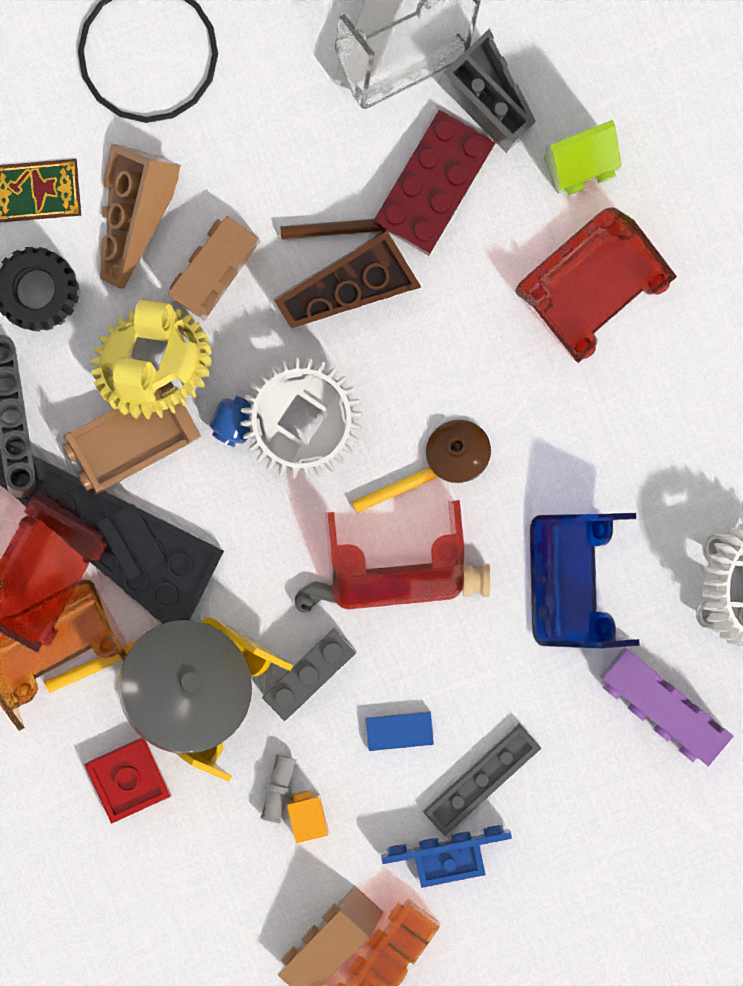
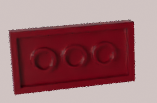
[373,109,496,256]

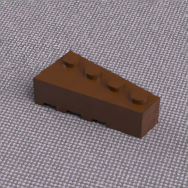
[273,230,421,329]

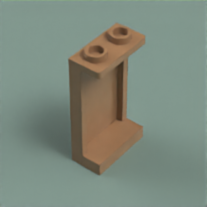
[61,381,201,495]

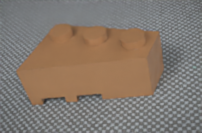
[168,215,260,321]
[278,886,384,986]

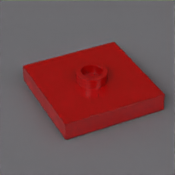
[84,737,172,824]

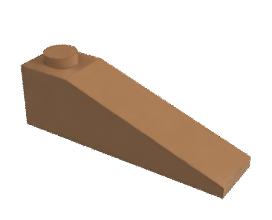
[100,144,181,289]

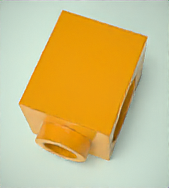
[287,790,329,843]

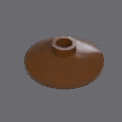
[426,420,491,483]

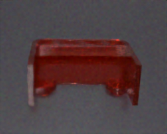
[324,500,464,609]

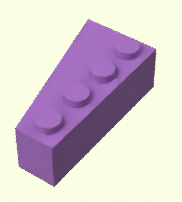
[600,647,734,767]

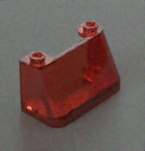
[515,207,677,363]
[0,492,107,653]

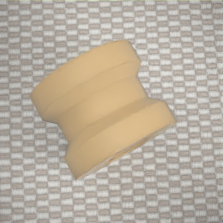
[462,564,490,597]

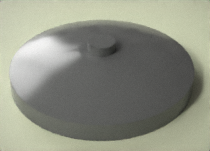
[118,620,252,754]

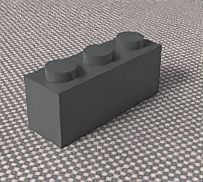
[262,628,357,722]

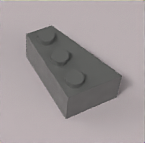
[438,28,536,153]

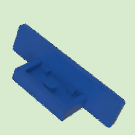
[381,825,512,888]

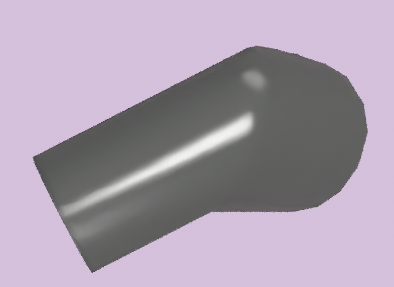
[295,581,343,613]

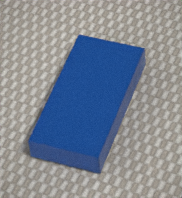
[366,711,434,751]

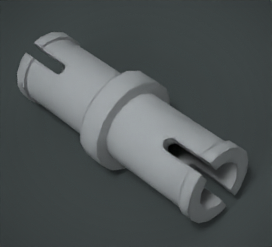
[260,754,297,823]

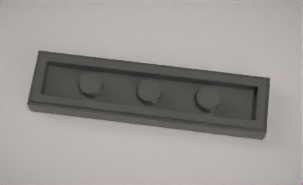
[423,723,541,836]

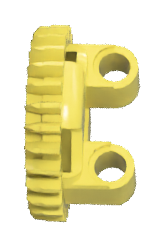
[91,299,212,420]

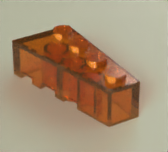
[336,899,440,986]

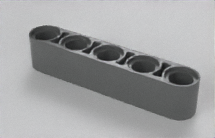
[0,335,36,498]

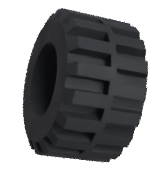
[0,247,79,332]

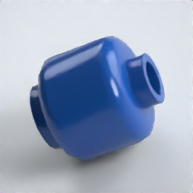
[209,395,258,447]

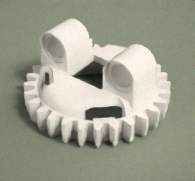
[241,357,363,480]
[696,524,743,646]

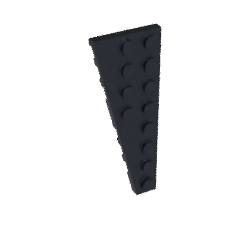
[0,444,224,624]

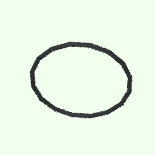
[78,0,218,123]

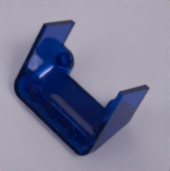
[529,513,640,649]

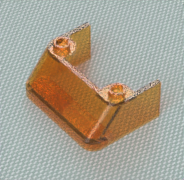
[0,580,129,731]

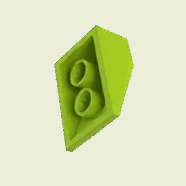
[544,120,622,196]

